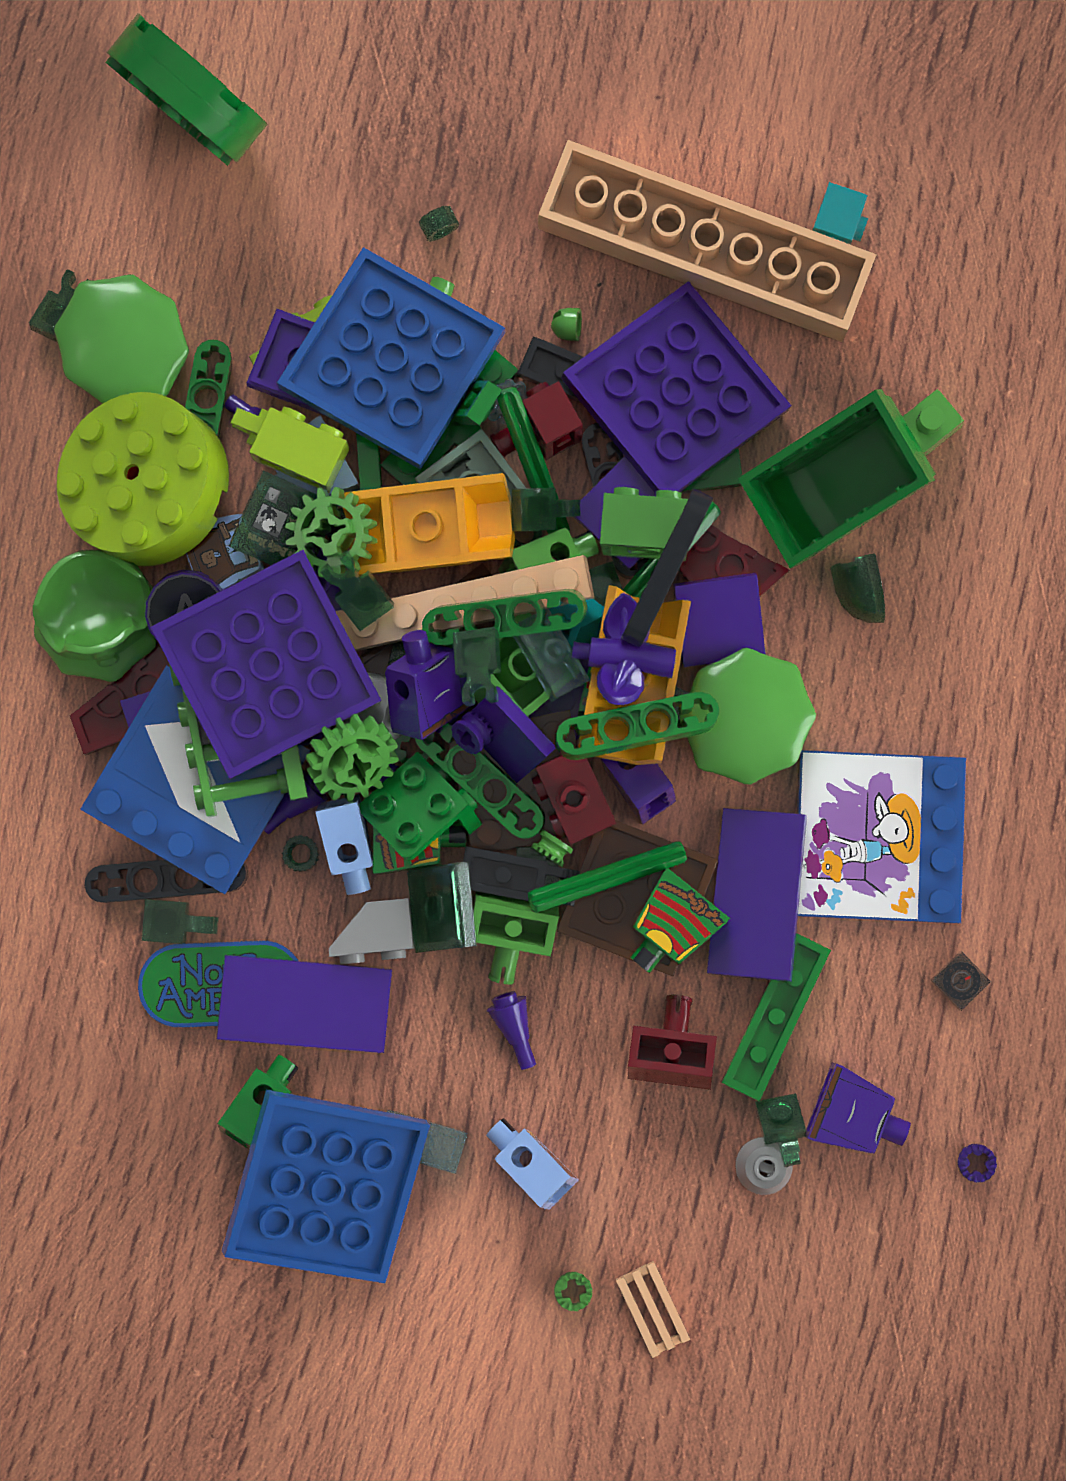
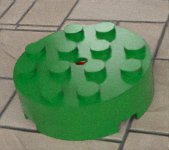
[105,13,268,166]

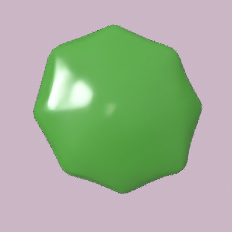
[54,274,189,404]
[32,550,157,682]
[680,648,816,785]

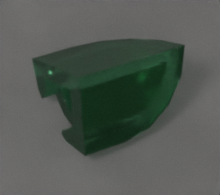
[830,553,885,623]

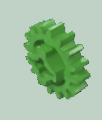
[285,487,378,579]
[306,714,399,802]

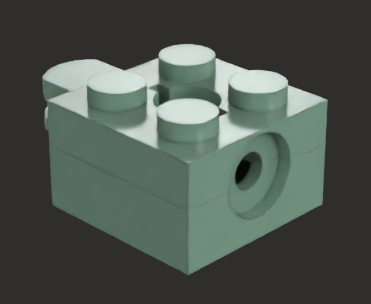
[415,429,531,517]

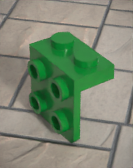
[359,752,482,861]

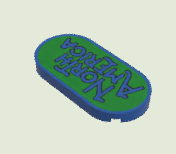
[138,941,299,1027]

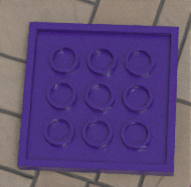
[561,281,792,494]
[151,550,382,779]

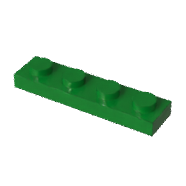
[721,933,831,1101]

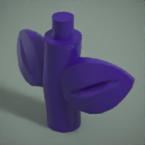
[571,592,676,705]

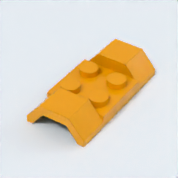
[343,473,515,577]
[578,585,691,765]

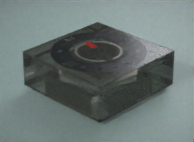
[930,951,991,1011]

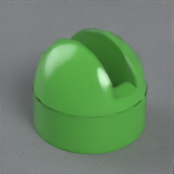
[551,308,582,341]

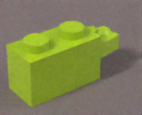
[231,407,349,493]

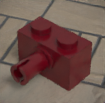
[490,381,583,460]
[531,747,617,845]
[627,994,717,1090]

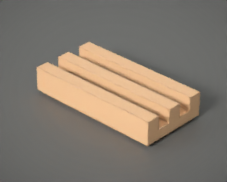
[616,1261,690,1358]

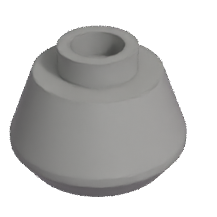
[735,1137,793,1195]

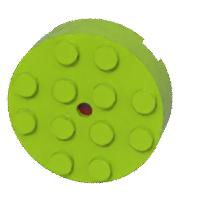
[57,392,229,566]

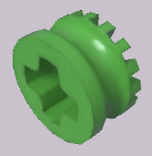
[531,829,573,867]
[554,1272,592,1311]

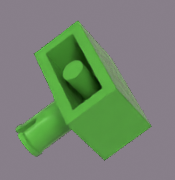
[468,891,559,984]

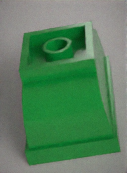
[738,389,936,568]

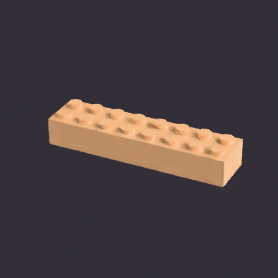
[538,140,876,342]

